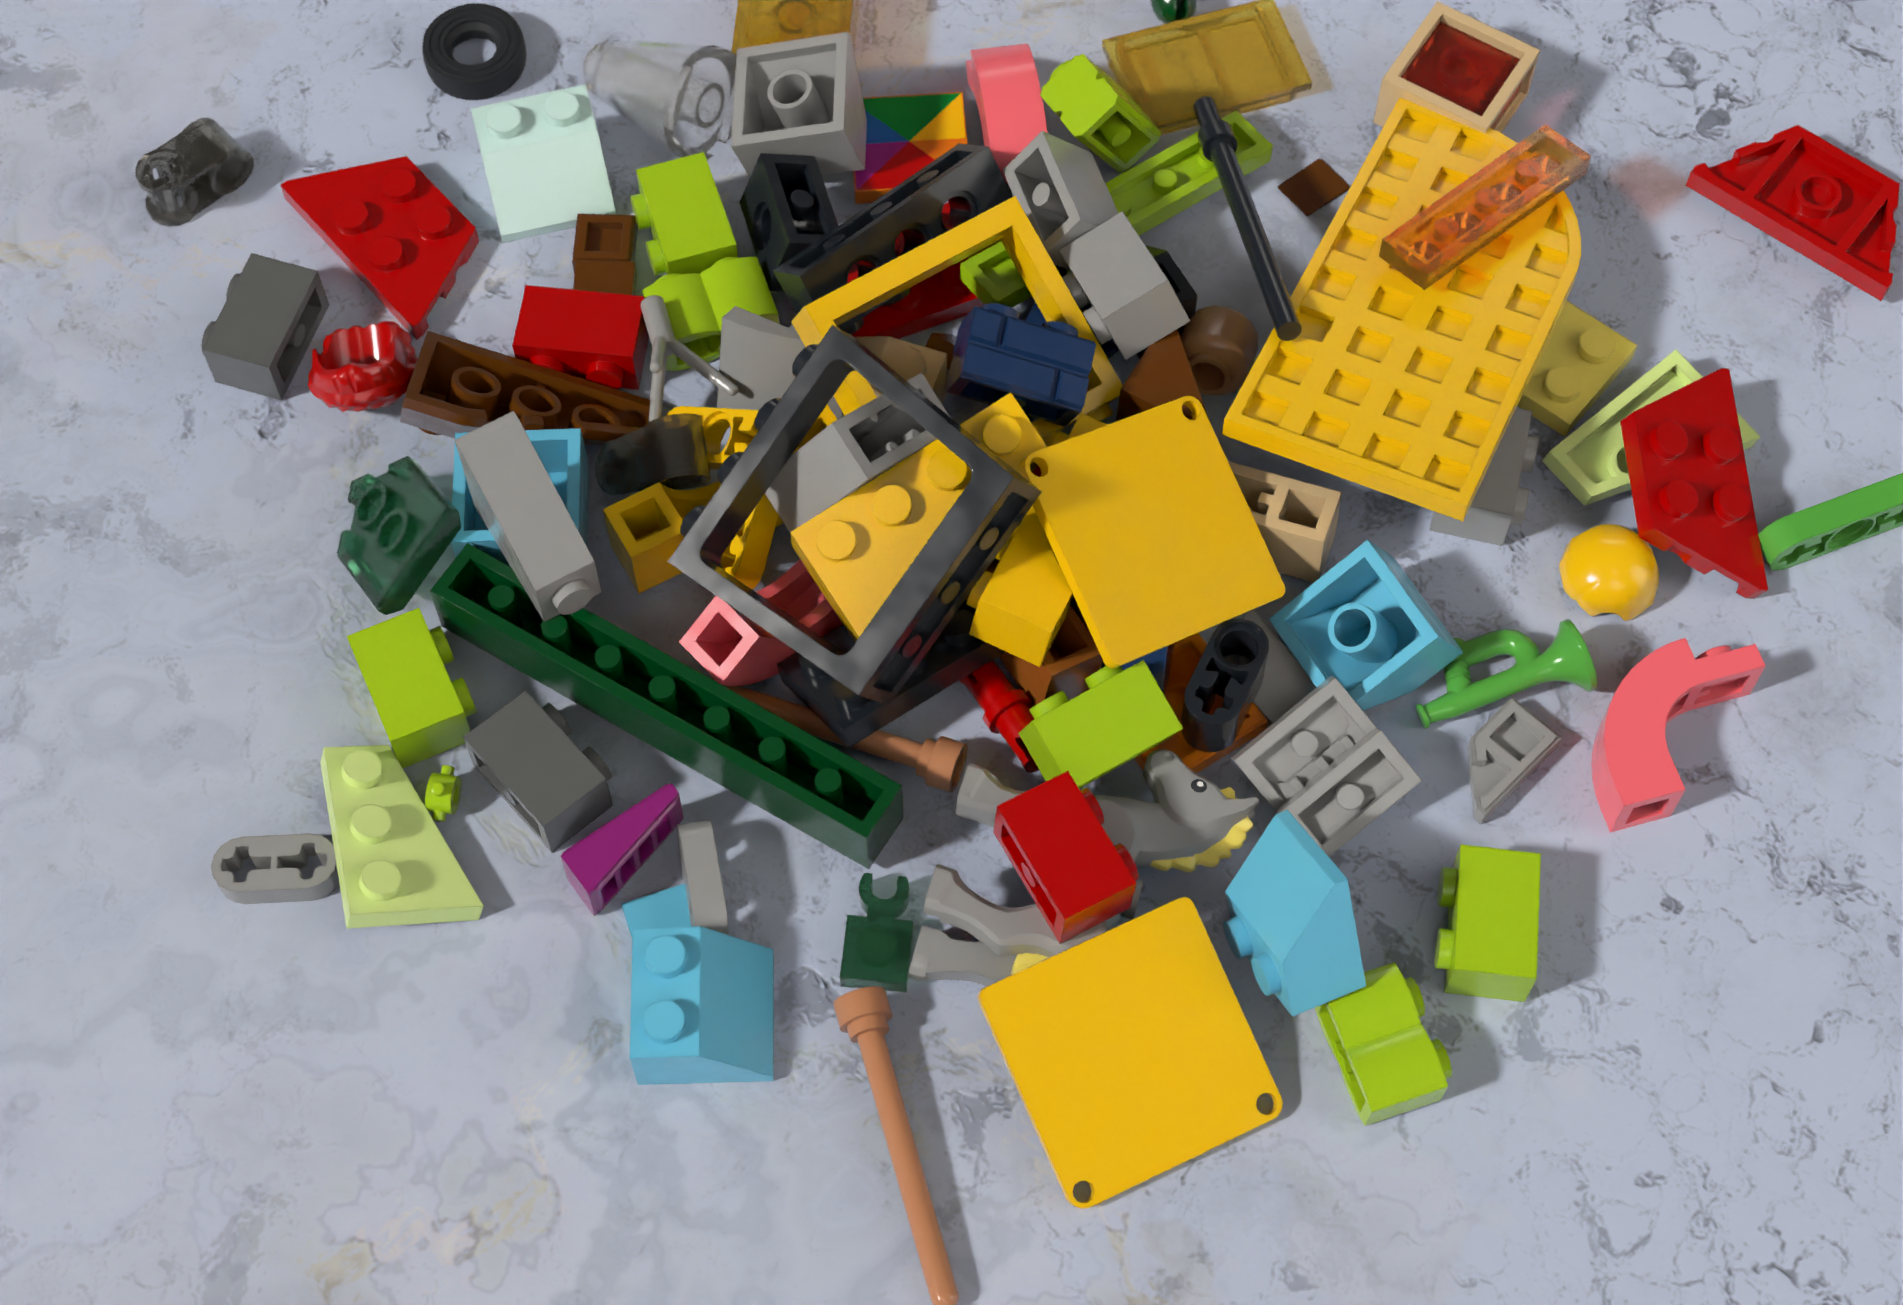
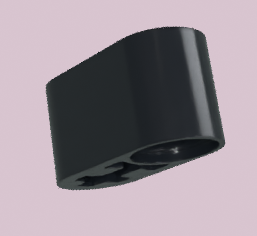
[1181,619,1269,752]

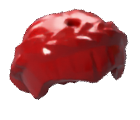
[308,321,418,412]

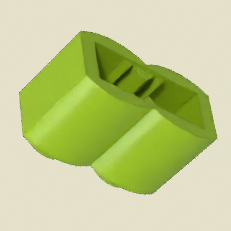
[642,256,780,371]
[1315,962,1452,1126]

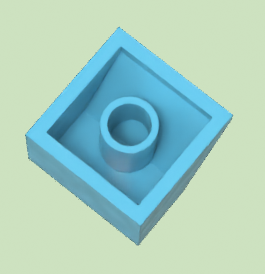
[1269,539,1463,711]
[1223,809,1366,1017]
[630,926,774,1085]

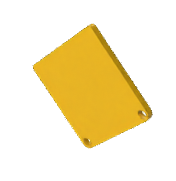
[1018,396,1285,669]
[977,897,1283,1209]

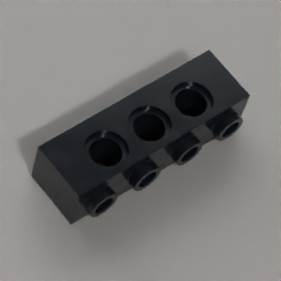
[773,143,1013,335]

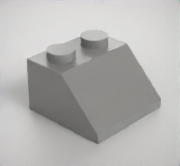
[731,32,867,177]

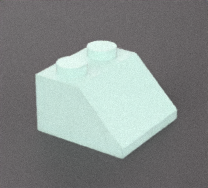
[470,84,616,243]

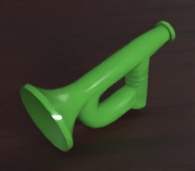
[1415,619,1598,729]

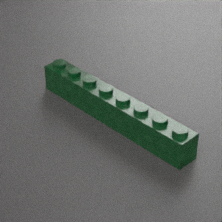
[430,543,904,869]

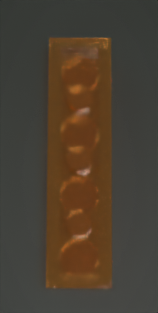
[1379,124,1591,290]

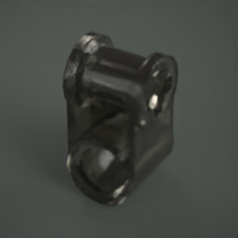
[135,118,254,227]
[595,413,711,496]

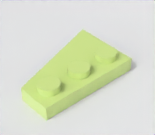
[1542,350,1761,506]
[320,745,484,929]

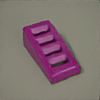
[561,783,684,916]

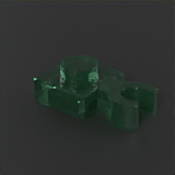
[840,873,914,993]

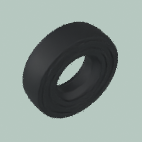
[422,3,526,100]

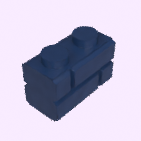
[945,303,1096,427]

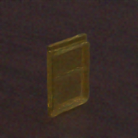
[1102,0,1312,135]

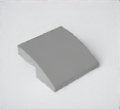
[717,306,855,419]
[1231,675,1422,857]

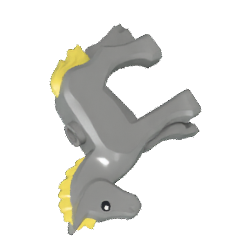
[908,749,1259,986]

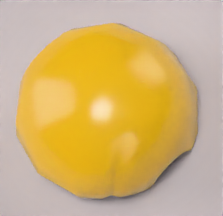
[1559,524,1659,621]

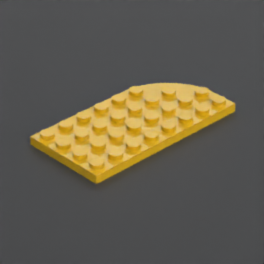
[1222,97,1581,522]

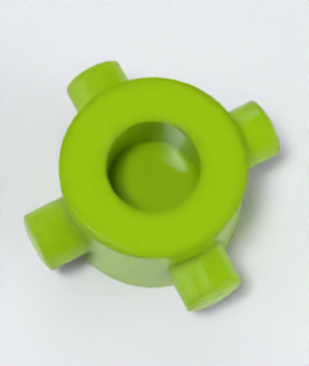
[425,765,461,822]

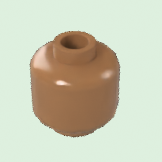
[1180,306,1258,396]

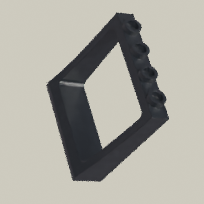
[668,325,1042,705]

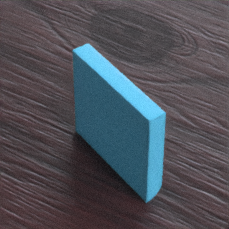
[621,884,691,937]

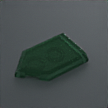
[337,456,461,615]

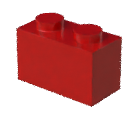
[512,285,649,390]
[993,771,1139,944]

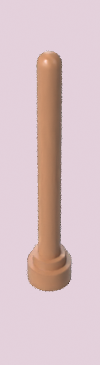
[705,675,968,793]
[833,986,959,1305]

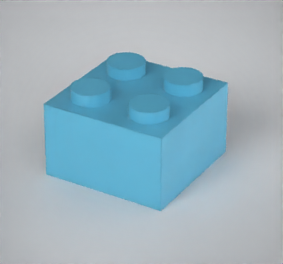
[450,428,589,567]

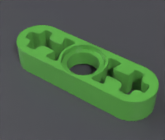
[1758,473,1903,571]

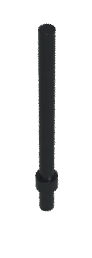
[1193,96,1302,341]

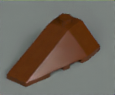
[400,331,663,447]

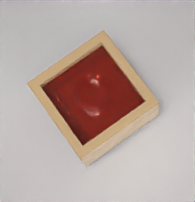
[1373,1,1540,134]

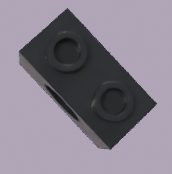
[739,153,838,291]

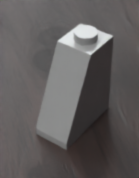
[765,373,950,532]
[455,411,602,622]

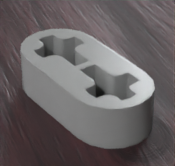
[677,820,729,935]
[211,833,339,904]

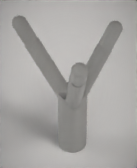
[640,295,738,426]

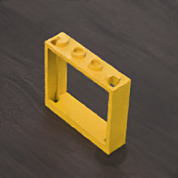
[791,196,1123,447]

